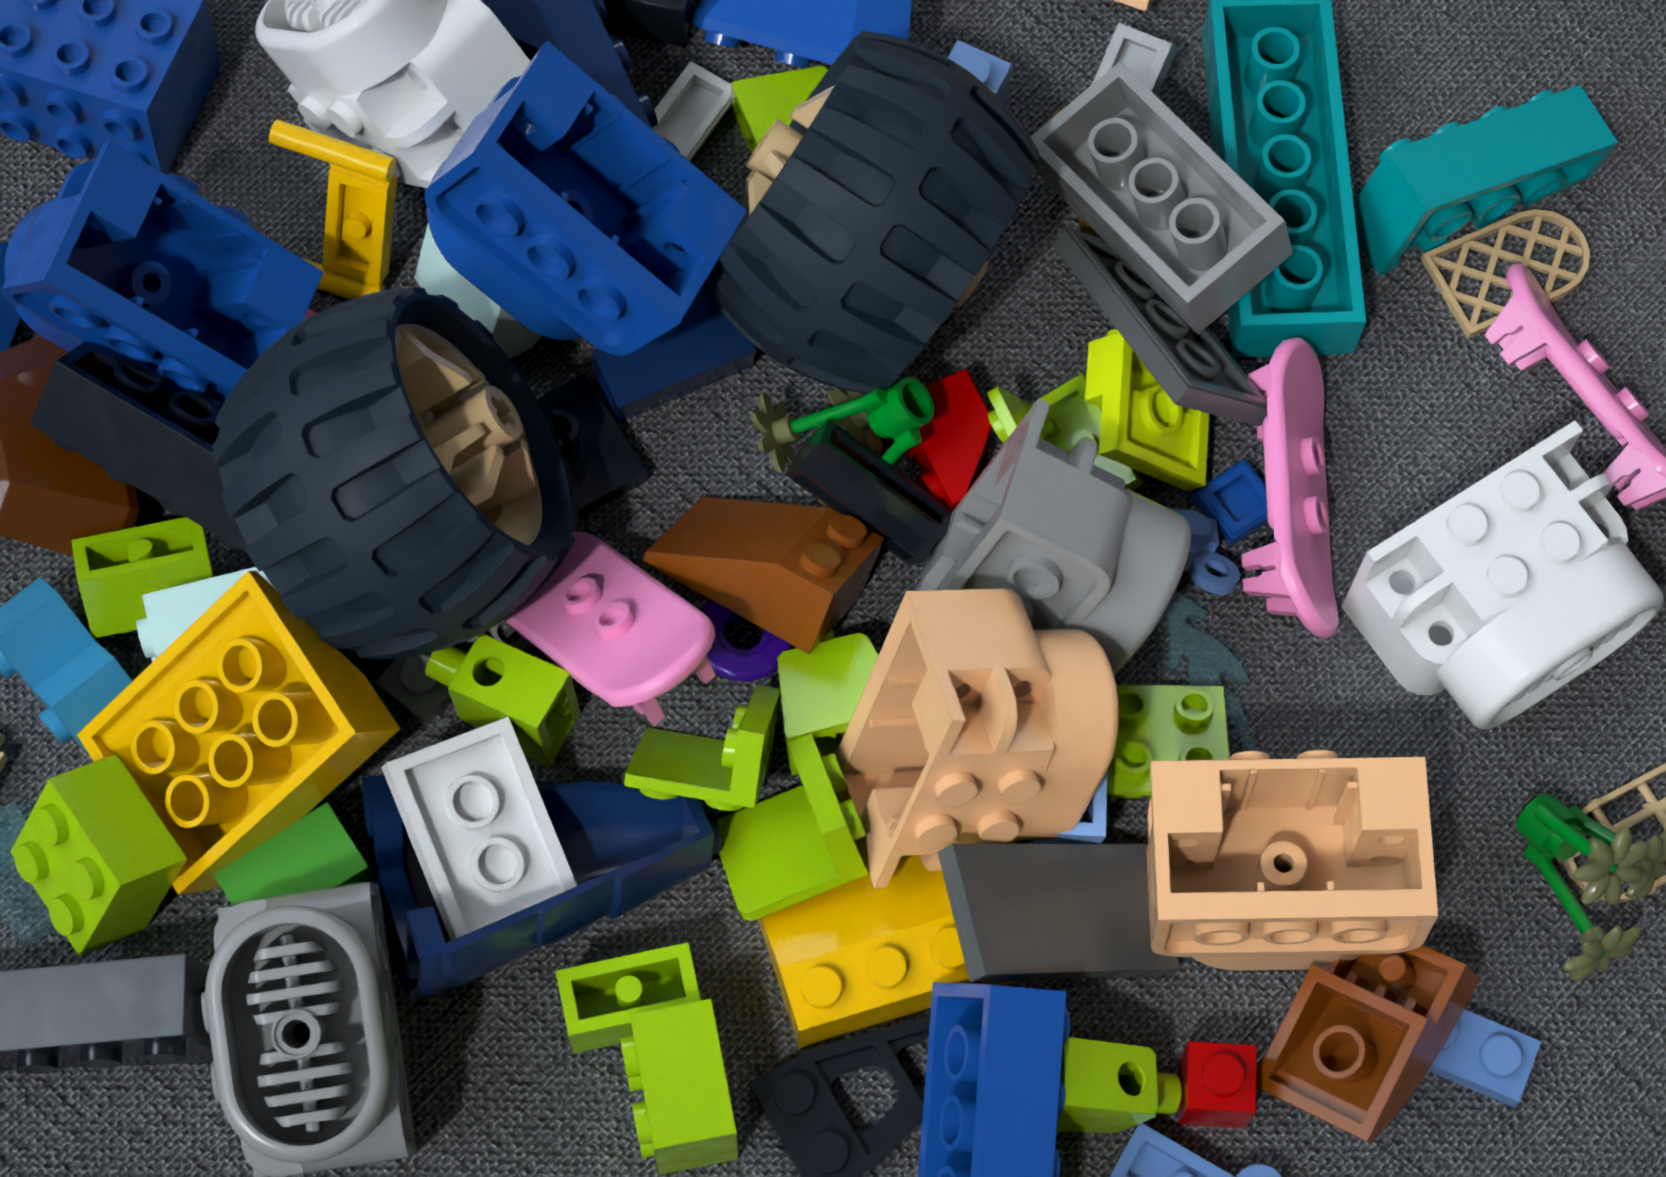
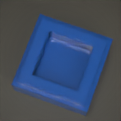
[1192,459,1268,547]

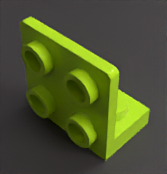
[624,685,781,811]

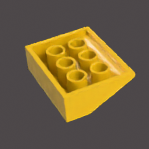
[77,571,400,895]
[758,840,1020,1049]

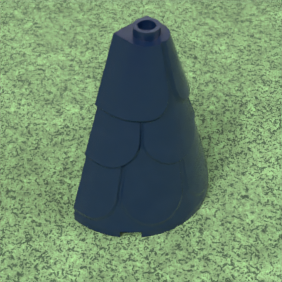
[362,775,721,999]

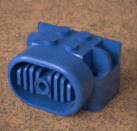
[424,41,747,356]
[0,141,324,411]

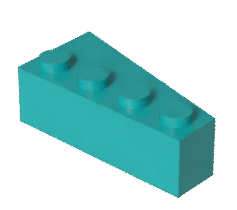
[1353,85,1618,276]

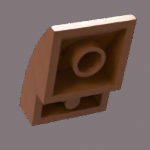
[1256,945,1481,1144]

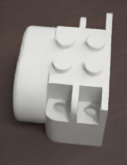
[255,0,531,188]
[1341,421,1664,729]

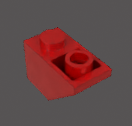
[902,369,992,512]

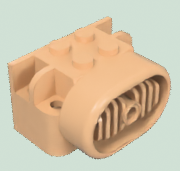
[836,589,1119,888]
[1146,750,1438,971]

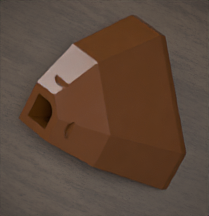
[0,336,140,557]

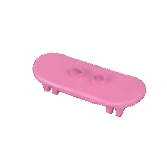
[1485,263,1666,511]
[1241,337,1339,639]
[504,530,716,726]

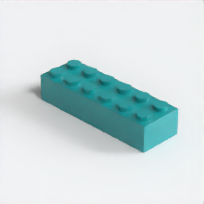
[1202,0,1366,358]

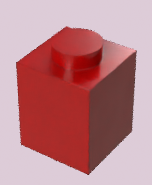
[1178,1041,1257,1129]

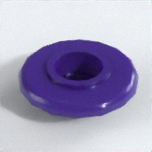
[701,599,794,682]

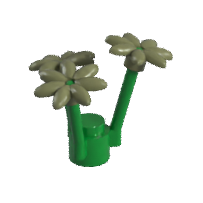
[750,377,935,507]
[1516,793,1666,981]

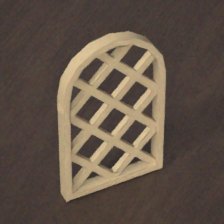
[1421,209,1590,339]

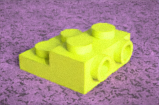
[1084,329,1209,491]

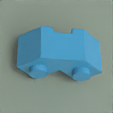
[0,577,132,755]

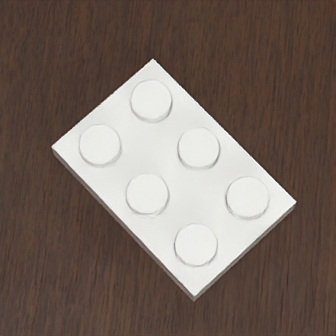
[381,716,577,941]

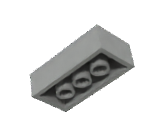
[1030,61,1293,334]

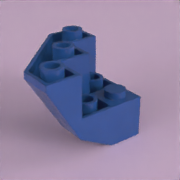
[690,0,912,68]

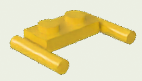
[269,119,398,300]

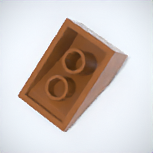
[643,497,885,654]

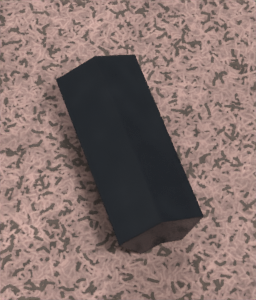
[785,418,952,565]

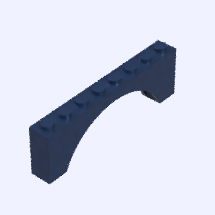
[480,0,756,424]

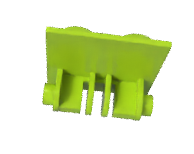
[1106,685,1229,802]

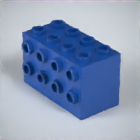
[0,0,220,174]

